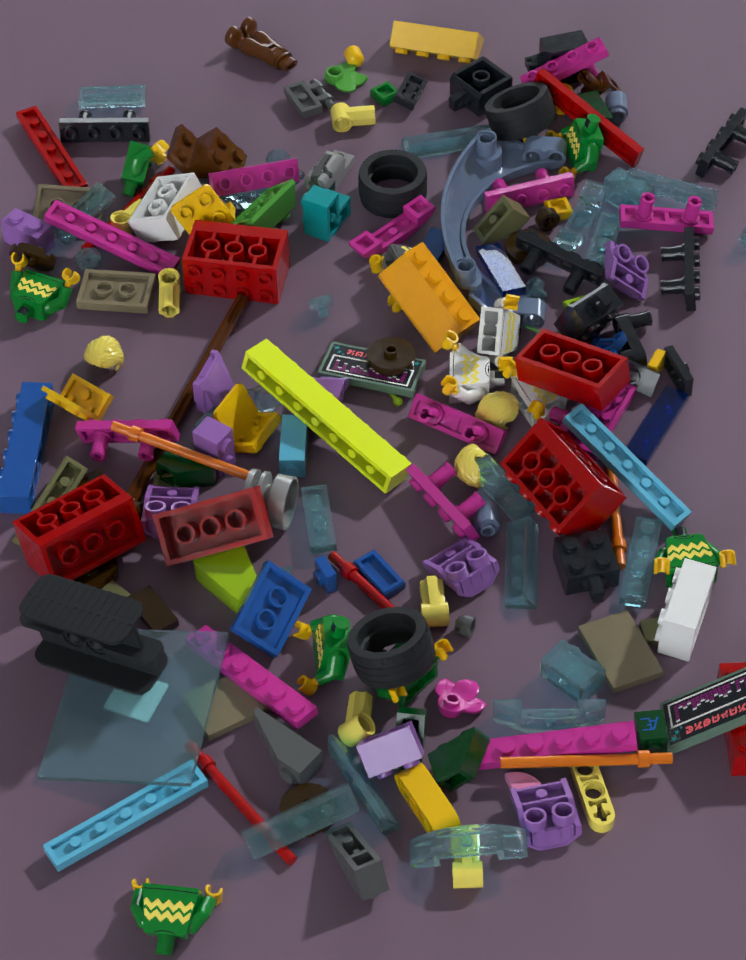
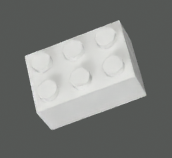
[128,172,202,243]
[655,558,717,662]

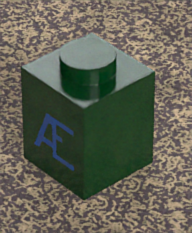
[633,709,669,753]

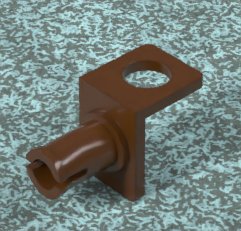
[577,69,622,95]

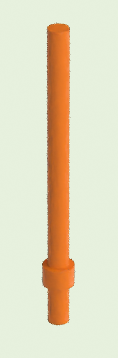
[110,421,250,480]
[606,466,627,570]
[500,750,673,769]

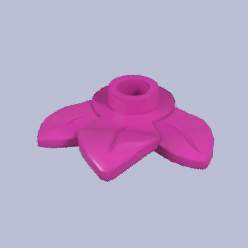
[435,678,487,718]

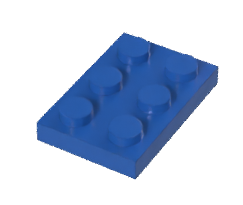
[229,560,312,659]

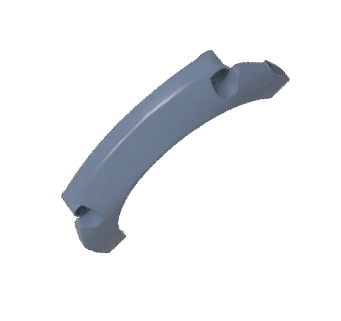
[441,130,568,329]

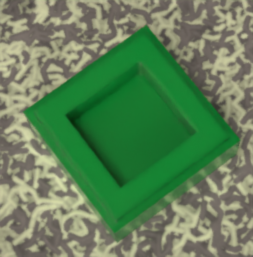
[370,81,398,107]

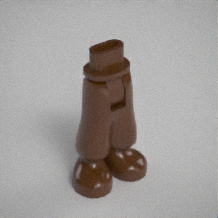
[225,16,297,72]

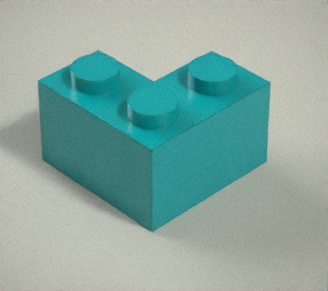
[301,185,351,242]

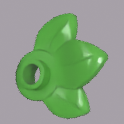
[324,62,368,93]

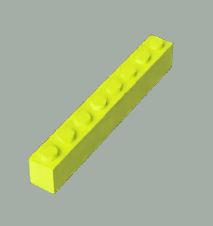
[241,338,412,494]

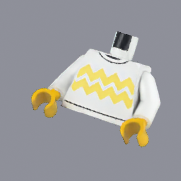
[477,294,521,371]
[441,330,505,405]
[500,358,566,427]

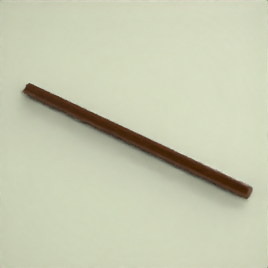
[127,294,249,502]

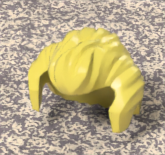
[83,335,124,371]
[475,391,519,431]
[454,444,491,489]

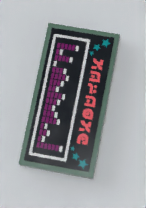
[317,341,426,398]
[660,667,746,754]

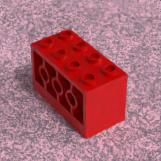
[182,220,290,304]
[500,418,627,536]
[12,474,146,580]

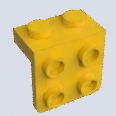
[171,184,236,235]
[41,373,114,421]
[213,383,282,453]

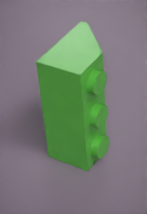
[231,179,296,229]

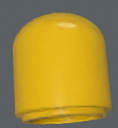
[344,45,364,68]

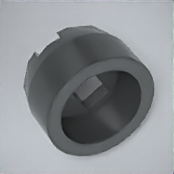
[455,615,476,638]

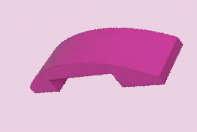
[349,195,436,258]

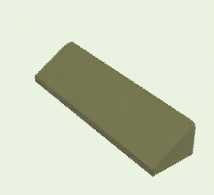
[12,455,88,546]

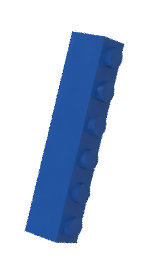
[0,382,54,514]

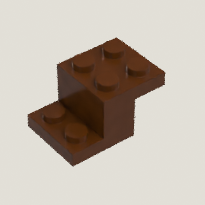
[166,124,247,178]

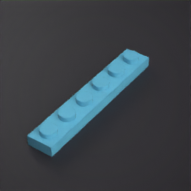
[562,404,692,531]
[43,761,208,872]

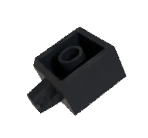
[525,30,588,84]
[448,56,513,117]
[554,283,623,343]
[553,529,620,604]

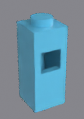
[279,414,309,477]

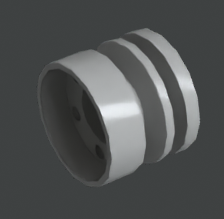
[242,468,299,530]

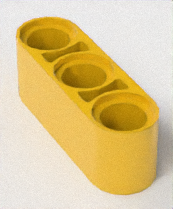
[394,762,461,841]

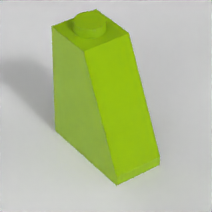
[193,546,257,614]

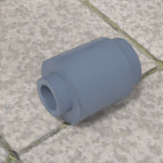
[605,91,628,124]
[473,497,500,537]

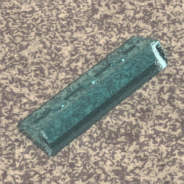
[401,124,491,158]
[504,515,539,609]
[327,734,402,836]
[240,783,360,860]

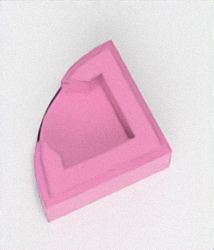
[505,772,542,789]

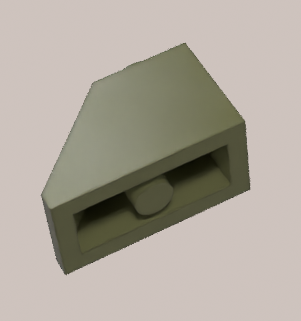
[473,195,530,245]

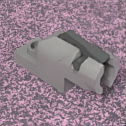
[304,150,355,191]

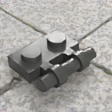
[284,79,335,119]

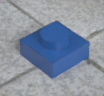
[313,555,337,594]

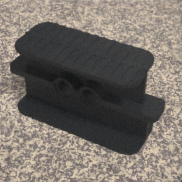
[19,574,168,695]

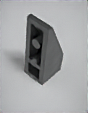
[253,707,323,785]
[324,822,389,901]

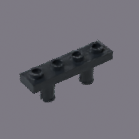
[695,107,746,178]
[59,110,151,142]
[661,227,701,311]
[516,229,605,296]

